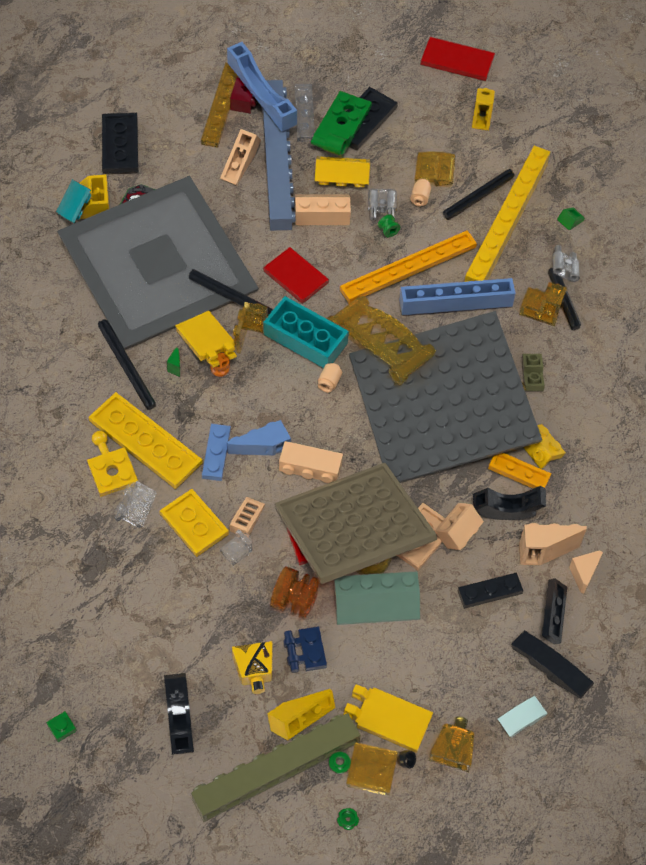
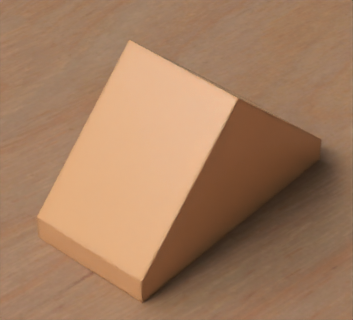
[569,550,603,594]

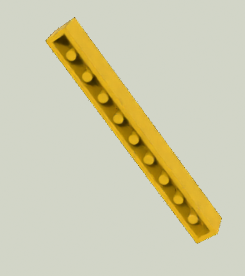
[464,145,551,282]

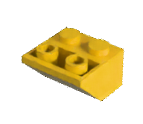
[79,174,110,219]

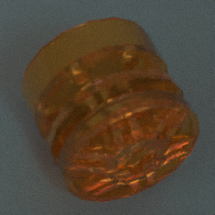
[270,566,319,619]

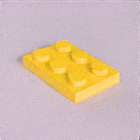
[159,489,229,557]

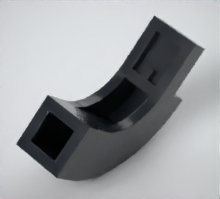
[473,486,546,520]
[164,673,194,755]

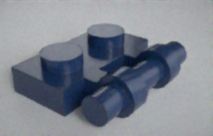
[283,626,327,673]

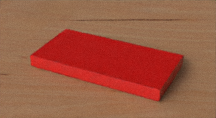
[420,37,495,81]

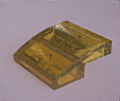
[415,152,456,187]

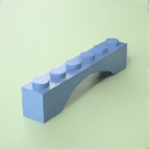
[227,42,297,132]

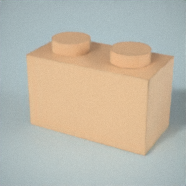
[435,503,484,550]

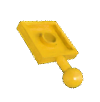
[87,431,138,497]

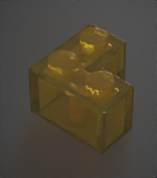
[519,282,567,326]

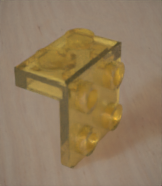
[233,302,267,354]

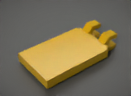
[175,311,237,368]
[343,684,433,753]

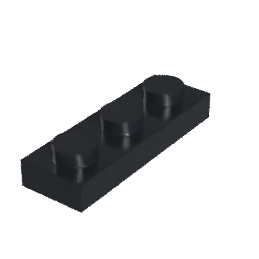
[457,572,524,609]
[542,578,567,645]

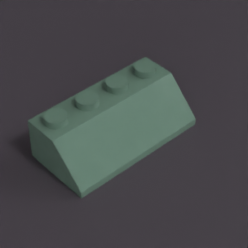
[334,571,420,625]

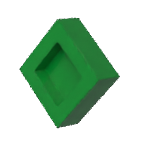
[46,711,77,742]

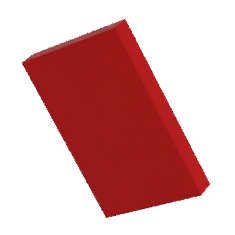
[263,247,329,304]

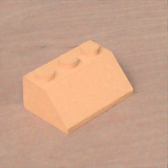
[295,194,351,225]

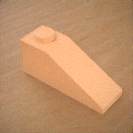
[220,129,261,185]

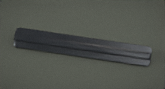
[548,267,581,330]

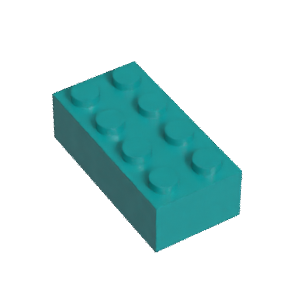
[263,296,349,368]

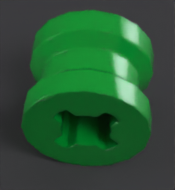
[378,214,401,238]

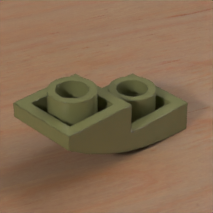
[522,353,545,391]

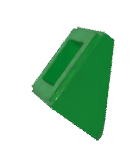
[557,207,585,230]
[167,347,180,377]

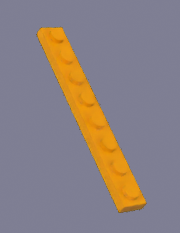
[340,230,477,303]

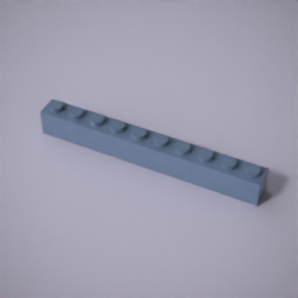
[263,80,296,231]

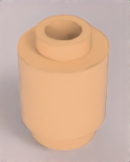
[410,179,431,206]
[318,363,343,393]

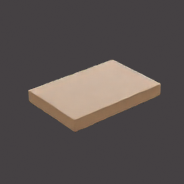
[397,503,445,571]

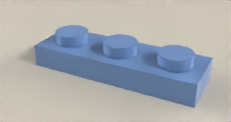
[202,424,231,481]

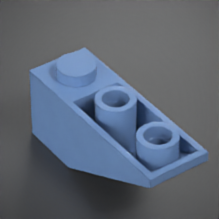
[227,420,291,456]

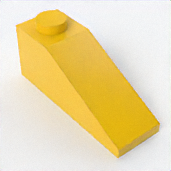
[267,689,336,740]

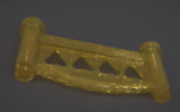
[326,296,436,385]

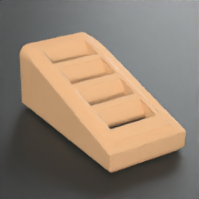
[229,497,265,538]

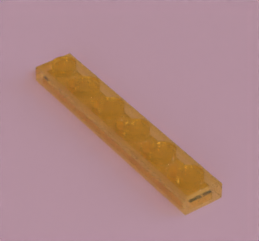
[201,62,237,148]

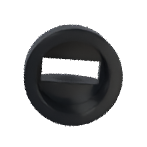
[397,750,416,769]

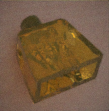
[429,716,474,773]

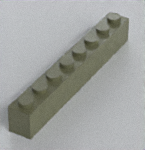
[191,713,361,823]

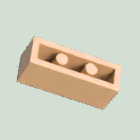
[279,441,343,483]

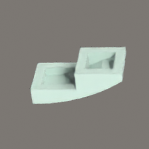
[498,696,548,738]

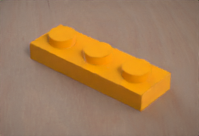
[488,453,552,488]

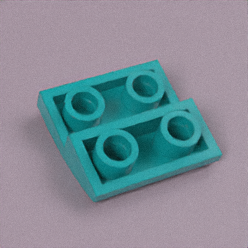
[56,179,91,223]

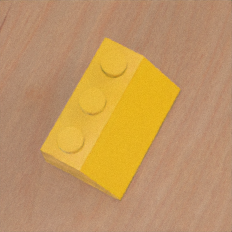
[315,156,370,187]

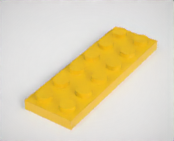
[88,392,203,489]

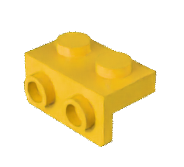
[523,424,566,469]

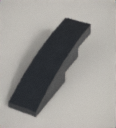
[511,630,594,699]

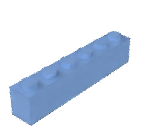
[399,278,516,315]

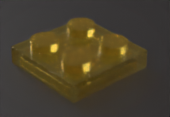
[346,743,398,796]

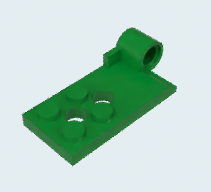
[311,91,372,156]

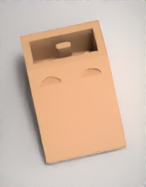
[519,523,587,565]

